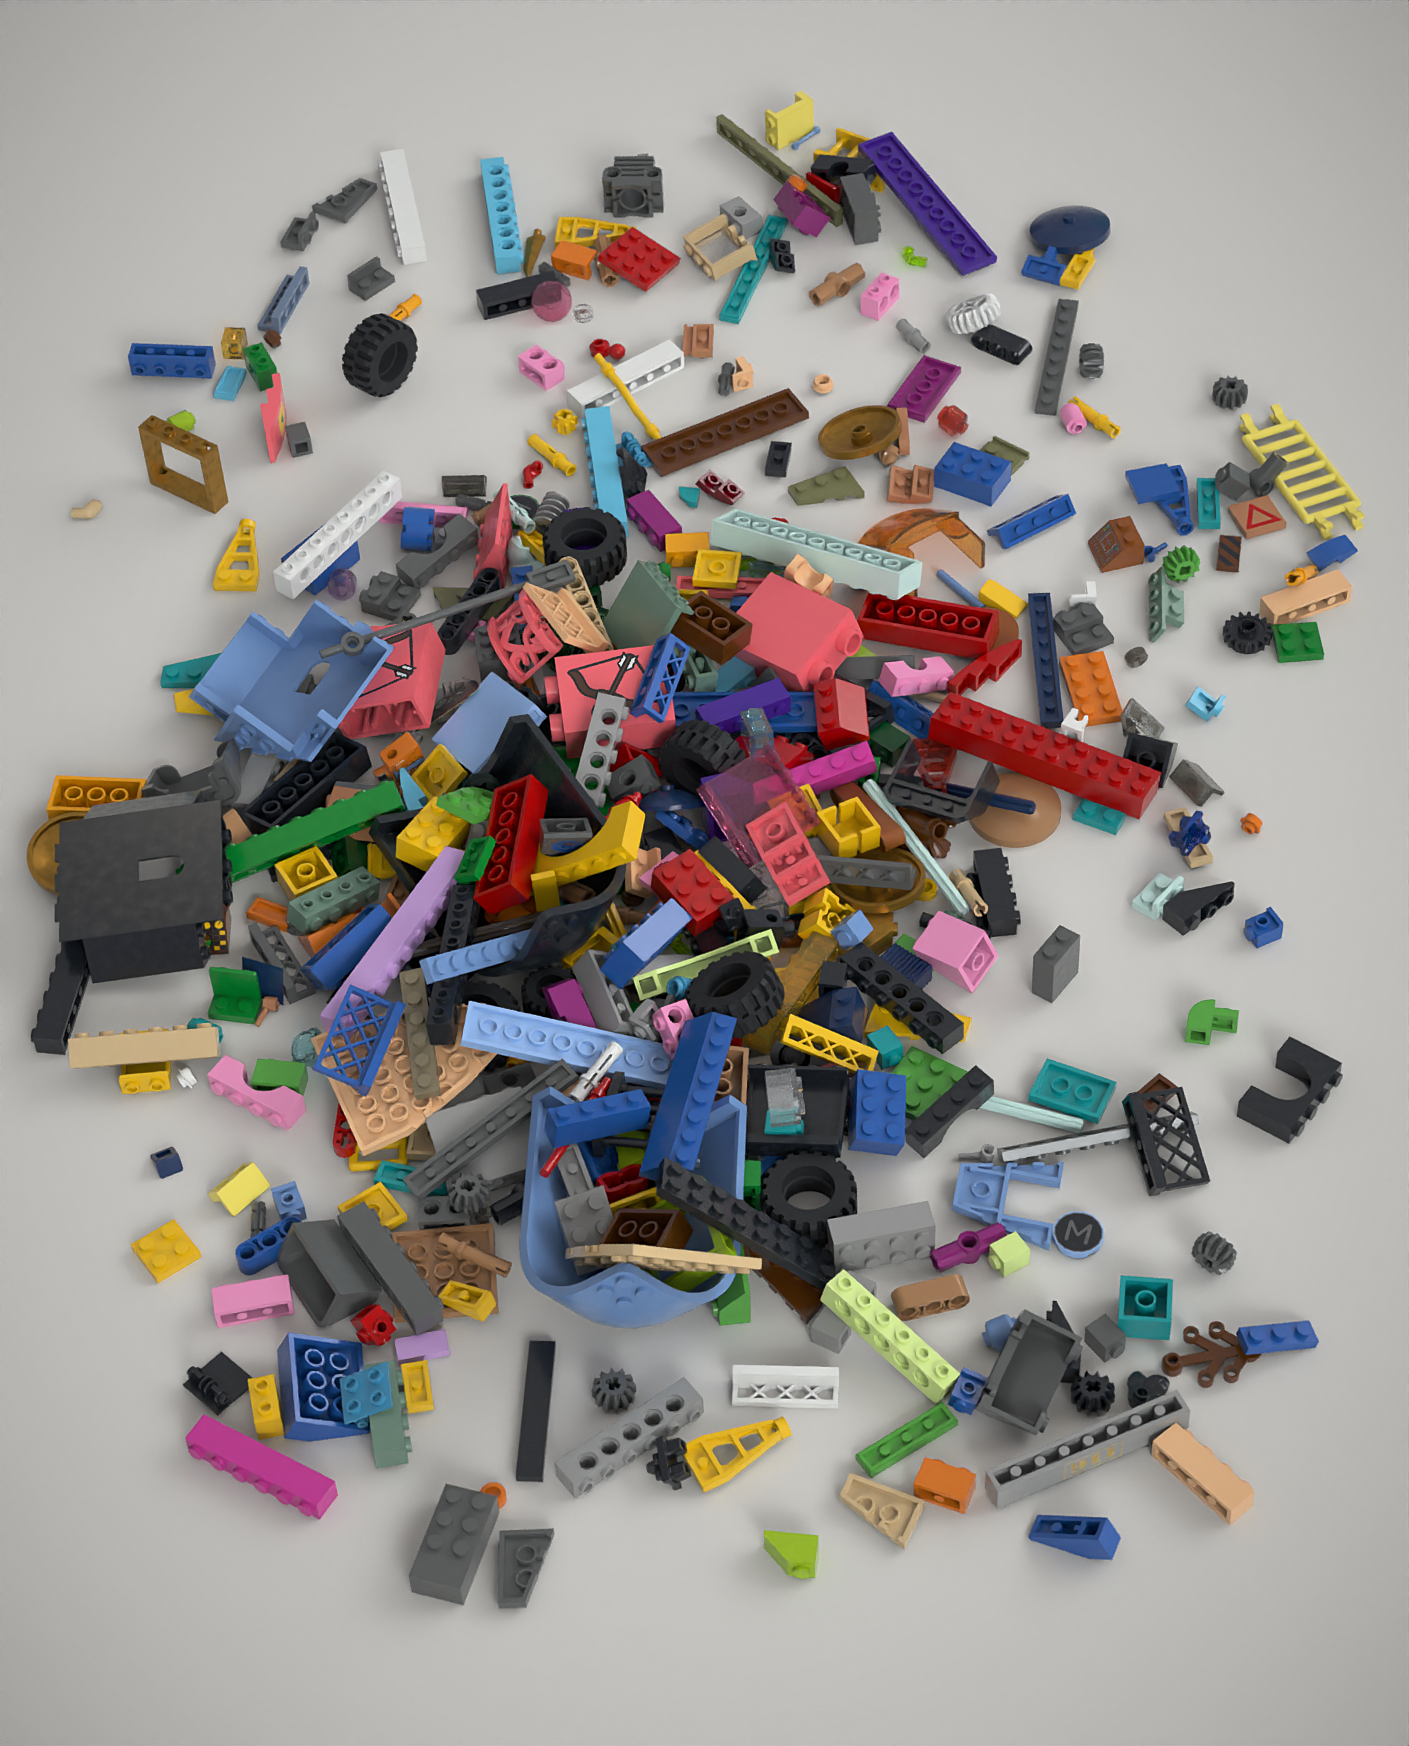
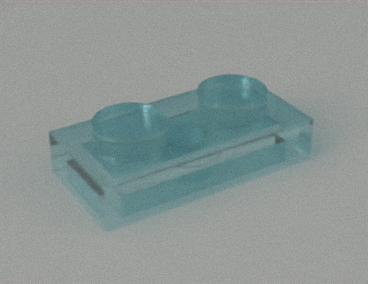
[748,560,786,578]

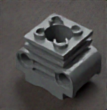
[602,156,664,218]

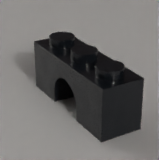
[810,154,876,185]

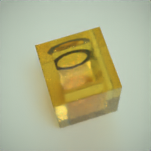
[221,327,248,360]

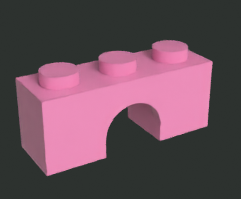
[879,656,954,697]

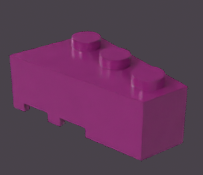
[773,181,830,237]

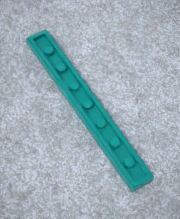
[719,215,788,324]

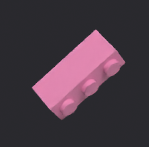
[211,1274,295,1328]

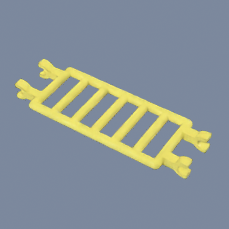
[1239,403,1365,541]

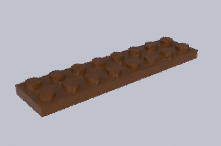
[641,388,809,477]

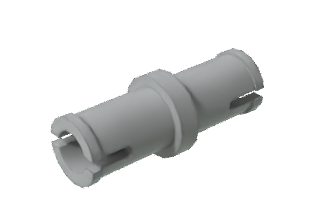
[896,319,931,353]

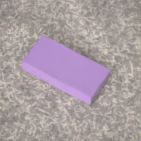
[394,1329,450,1365]

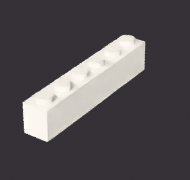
[567,339,685,418]

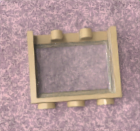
[683,213,757,282]

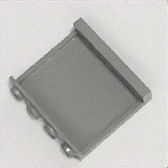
[425,1086,531,1192]

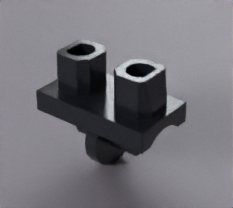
[646,1436,691,1490]

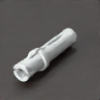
[568,1042,623,1103]

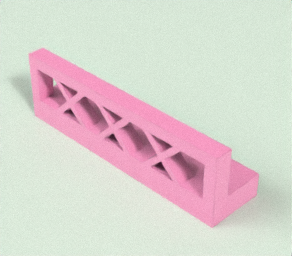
[379,501,468,528]

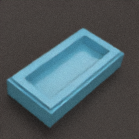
[213,366,247,401]

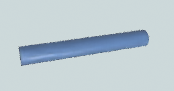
[936,569,986,608]

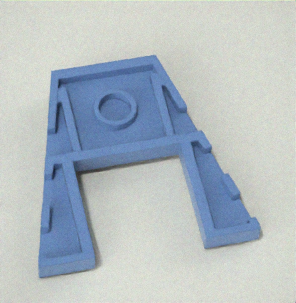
[952,1162,1064,1250]

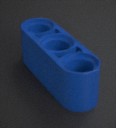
[235,1217,301,1275]

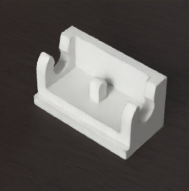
[1061,708,1088,742]

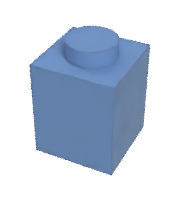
[830,910,873,951]

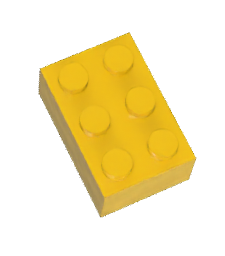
[396,796,471,872]

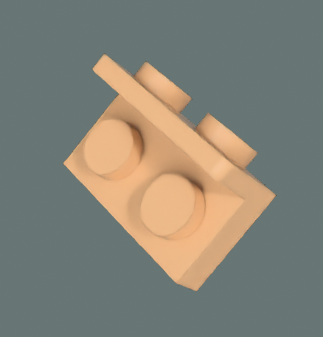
[625,847,661,899]

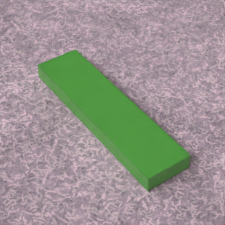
[855,1402,958,1478]

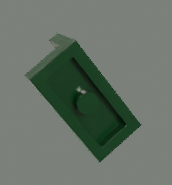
[331,836,368,878]

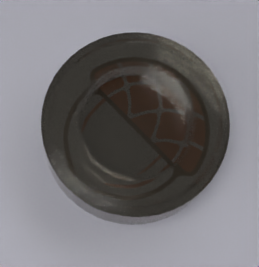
[1124,647,1148,668]

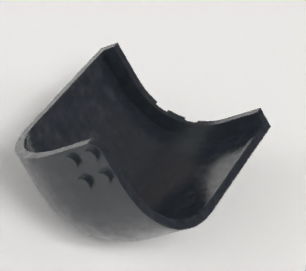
[368,714,626,977]

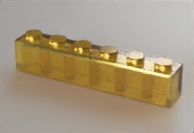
[742,931,839,1055]

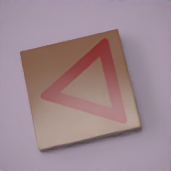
[1228,495,1286,540]

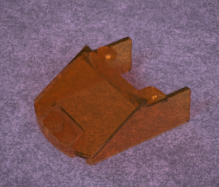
[858,508,985,597]

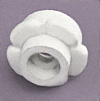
[176,1066,198,1089]

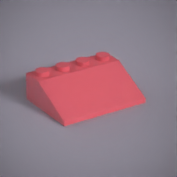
[474,483,513,588]

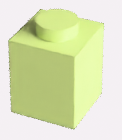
[988,1231,1030,1278]

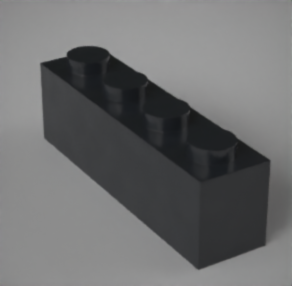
[476,271,562,320]
[973,848,1021,937]

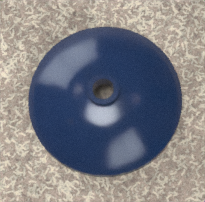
[639,785,702,811]

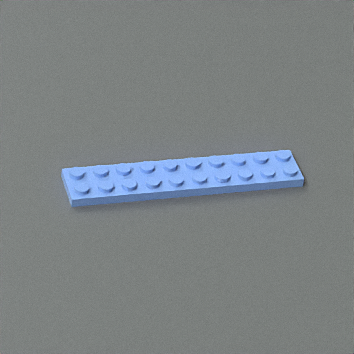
[460,1001,674,1089]

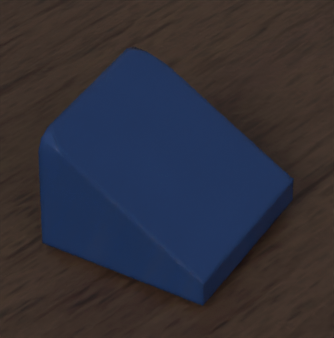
[150,1146,183,1179]

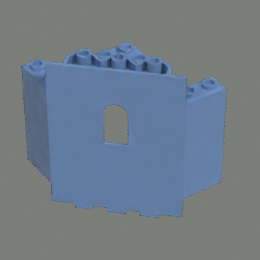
[189,600,394,762]

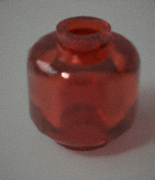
[937,405,969,436]

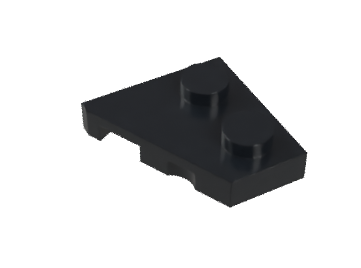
[616,447,647,498]

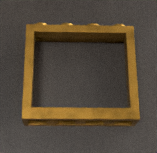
[138,415,229,514]

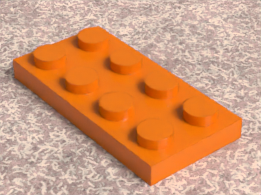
[1059,651,1124,727]

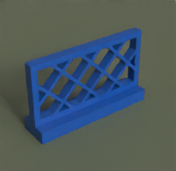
[313,984,406,1097]

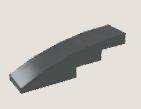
[835,655,915,680]

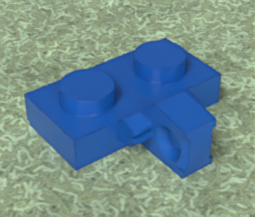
[1021,246,1067,286]

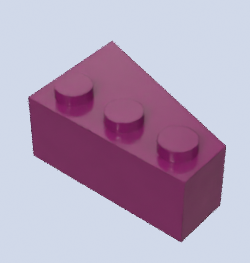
[542,978,597,1029]

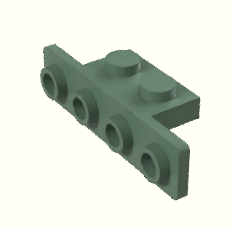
[1148,567,1184,643]

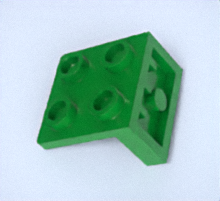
[454,836,496,885]
[208,967,263,1024]

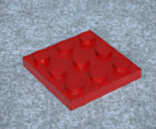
[597,227,681,292]

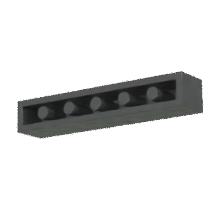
[337,1201,444,1336]

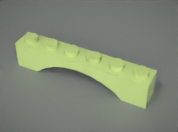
[633,929,779,1002]

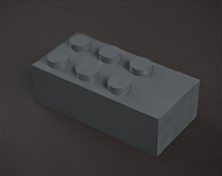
[409,1484,500,1605]

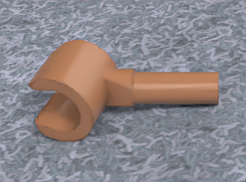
[254,996,280,1027]

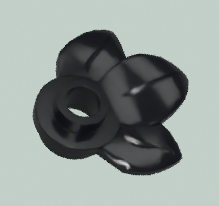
[1127,1371,1170,1408]

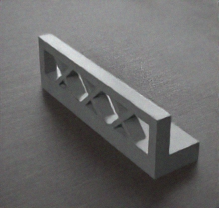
[818,855,916,890]
[248,922,316,1004]

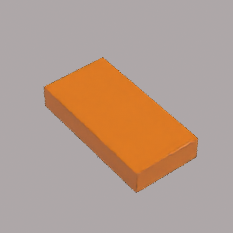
[246,897,289,933]

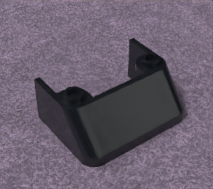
[884,739,1000,823]

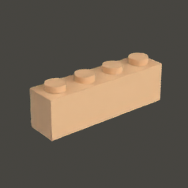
[1259,569,1352,629]
[1152,1423,1254,1525]

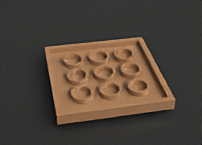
[391,1223,499,1323]

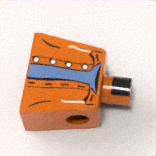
[372,732,425,786]

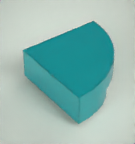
[679,486,700,508]

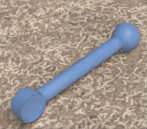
[791,126,820,150]

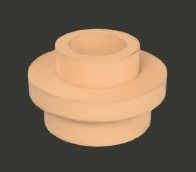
[813,374,833,393]

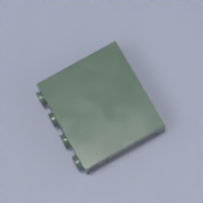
[602,560,694,650]

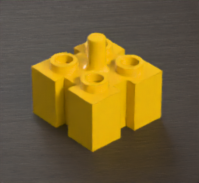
[797,888,856,960]

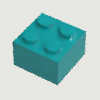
[1117,1275,1173,1340]

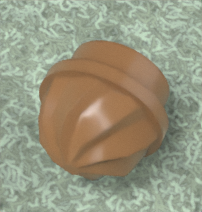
[878,444,899,465]

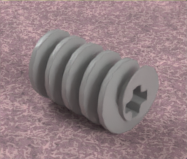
[533,491,570,536]

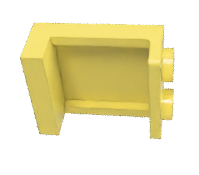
[765,91,814,150]

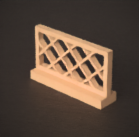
[522,582,609,653]

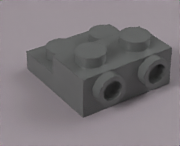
[359,571,421,621]
[1053,603,1114,655]

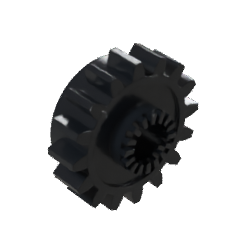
[1222,611,1273,654]

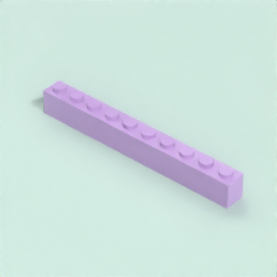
[320,846,465,1040]

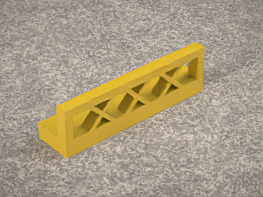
[779,1014,878,1074]

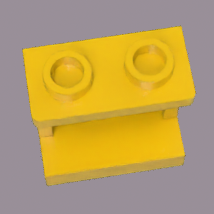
[119,1029,172,1094]

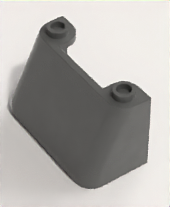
[141,738,241,807]
[975,1309,1083,1436]

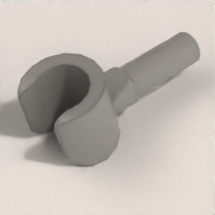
[958,1144,994,1163]

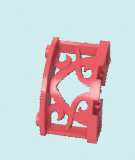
[487,589,564,685]

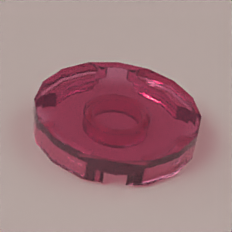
[531,281,572,322]

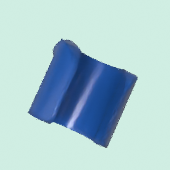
[1144,542,1168,562]

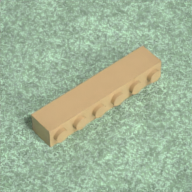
[68,1023,220,1069]

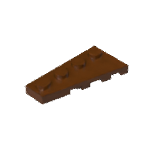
[743,1246,823,1325]

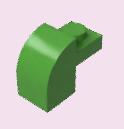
[1185,999,1239,1045]

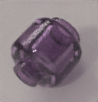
[328,568,357,601]

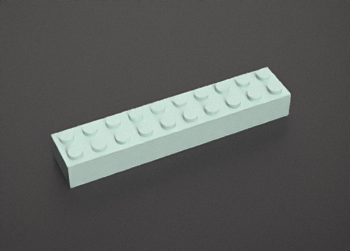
[711,509,922,600]

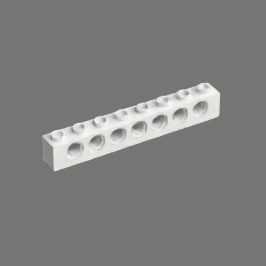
[273,471,403,599]

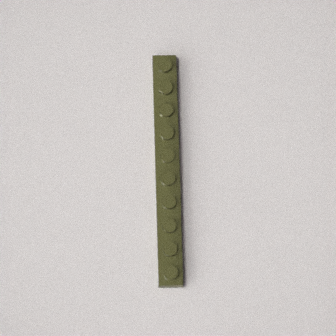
[716,114,843,227]

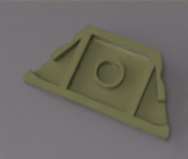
[433,587,514,624]

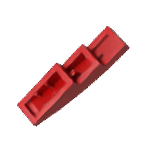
[948,638,1022,695]

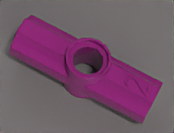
[929,1222,1007,1273]

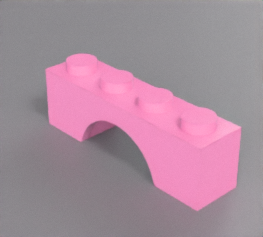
[207,1055,306,1131]

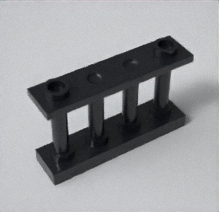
[591,1071,664,1158]

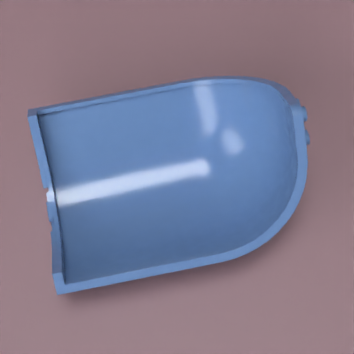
[519,1086,747,1329]

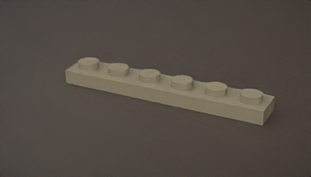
[399,968,441,1101]

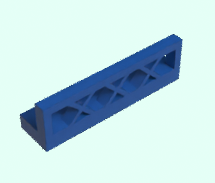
[987,494,1076,549]
[629,633,691,723]
[868,681,937,746]

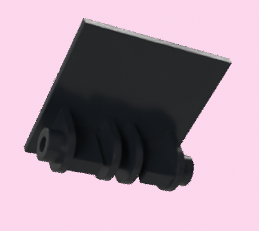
[182,1351,253,1416]

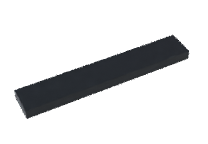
[516,1341,556,1482]

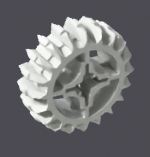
[946,293,1001,334]

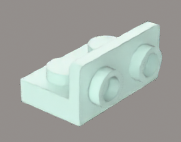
[1132,873,1185,921]

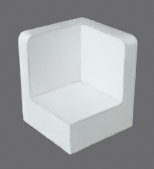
[1068,581,1097,611]

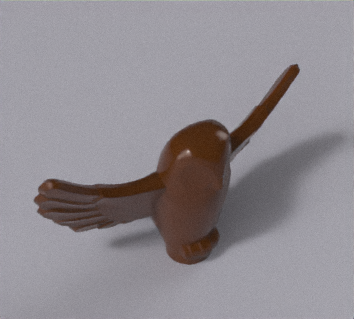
[895,806,962,859]

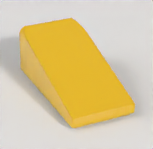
[979,579,1028,619]
[438,1280,496,1322]

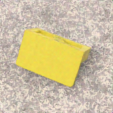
[207,1162,270,1216]

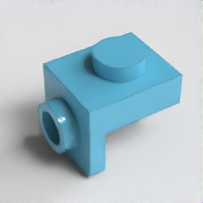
[1185,686,1226,722]

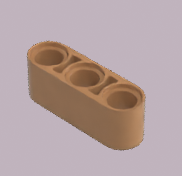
[890,1274,970,1321]

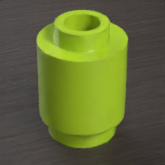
[166,410,196,431]

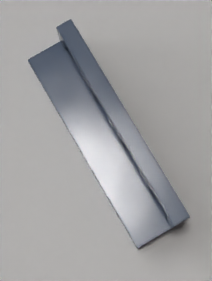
[257,266,310,334]

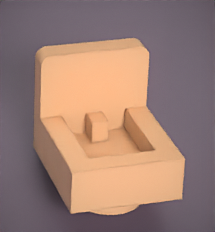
[732,356,754,392]

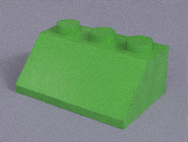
[712,1244,751,1326]

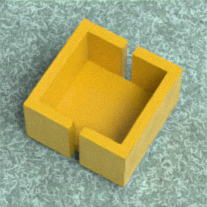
[815,797,881,858]

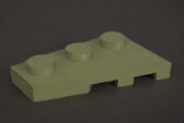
[788,466,865,506]

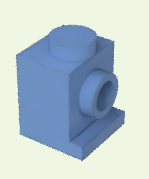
[271,1181,307,1220]

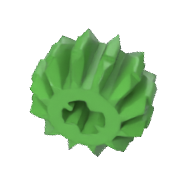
[1162,545,1201,583]

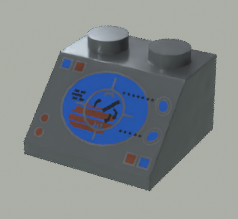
[539,818,592,857]

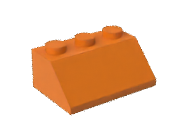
[297,908,364,958]

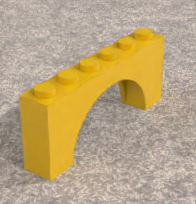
[529,801,646,897]

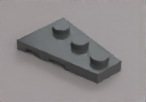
[312,178,378,223]
[498,1528,555,1609]

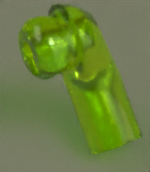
[902,246,927,268]
[670,932,692,955]

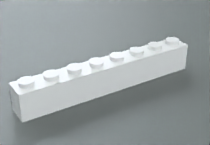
[378,149,427,265]

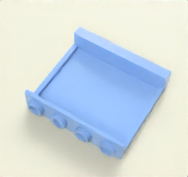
[431,672,547,774]

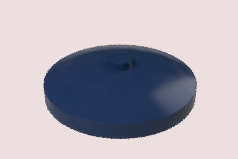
[1030,206,1111,254]

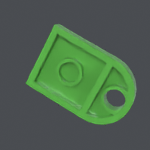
[436,787,494,825]

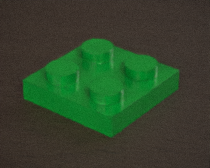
[1271,622,1324,663]

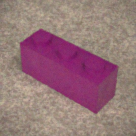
[626,490,682,552]

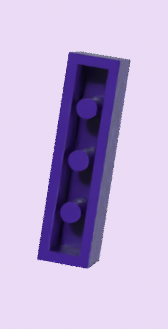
[696,678,791,734]

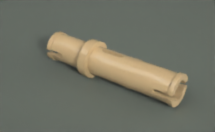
[949,869,988,916]

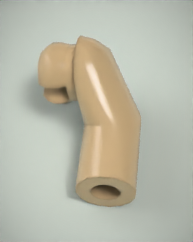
[71,499,102,519]

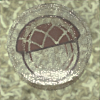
[573,304,593,323]

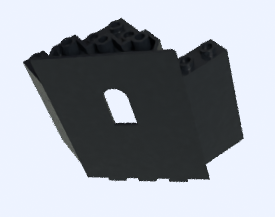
[54,790,233,984]

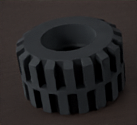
[521,965,583,1019]

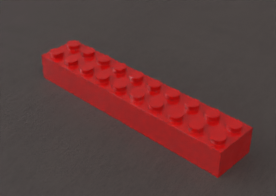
[928,692,1161,820]

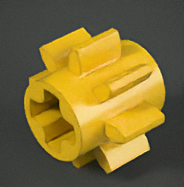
[551,409,578,435]

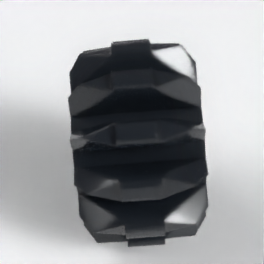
[1070,1371,1115,1416]

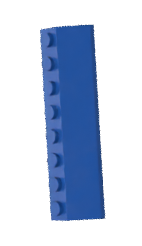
[639,1012,737,1181]

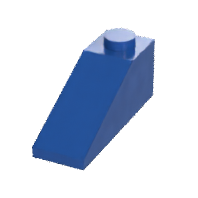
[1028,1515,1121,1560]

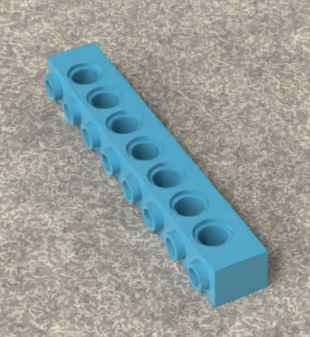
[480,157,524,274]

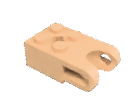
[784,553,834,600]

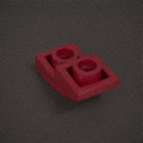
[695,470,745,505]

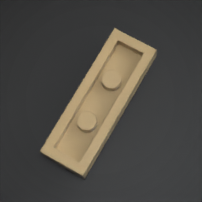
[1163,807,1213,869]

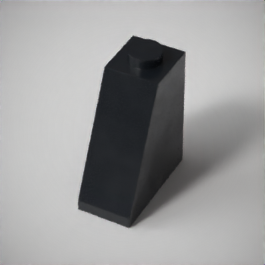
[698,836,767,904]

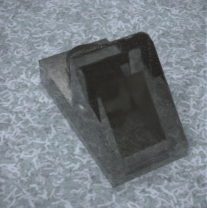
[1121,698,1165,738]

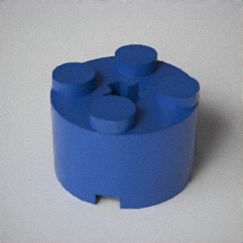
[401,507,435,552]

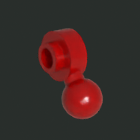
[589,339,626,360]

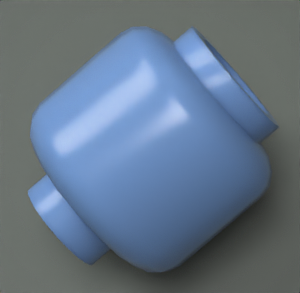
[982,1314,1016,1352]

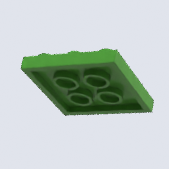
[891,1046,968,1121]

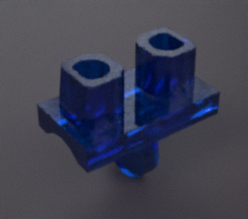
[1168,810,1211,857]

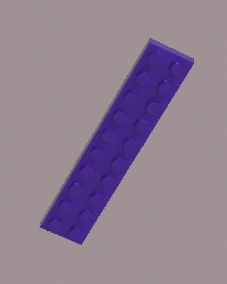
[858,131,997,276]

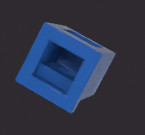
[1243,907,1283,948]
[947,1367,988,1415]

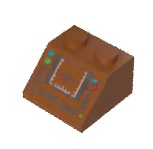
[1088,516,1145,573]

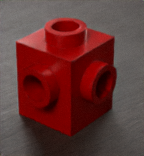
[350,1305,397,1346]

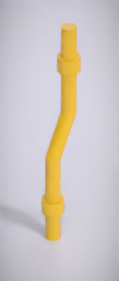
[594,354,662,441]

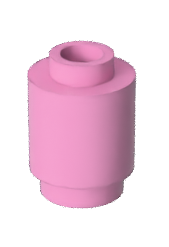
[1060,403,1087,434]

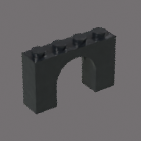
[1237,1036,1343,1144]

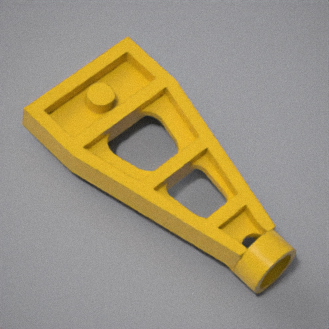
[554,217,637,249]
[213,518,260,592]
[682,1416,792,1493]

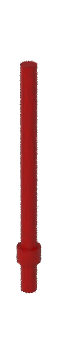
[540,1077,612,1178]

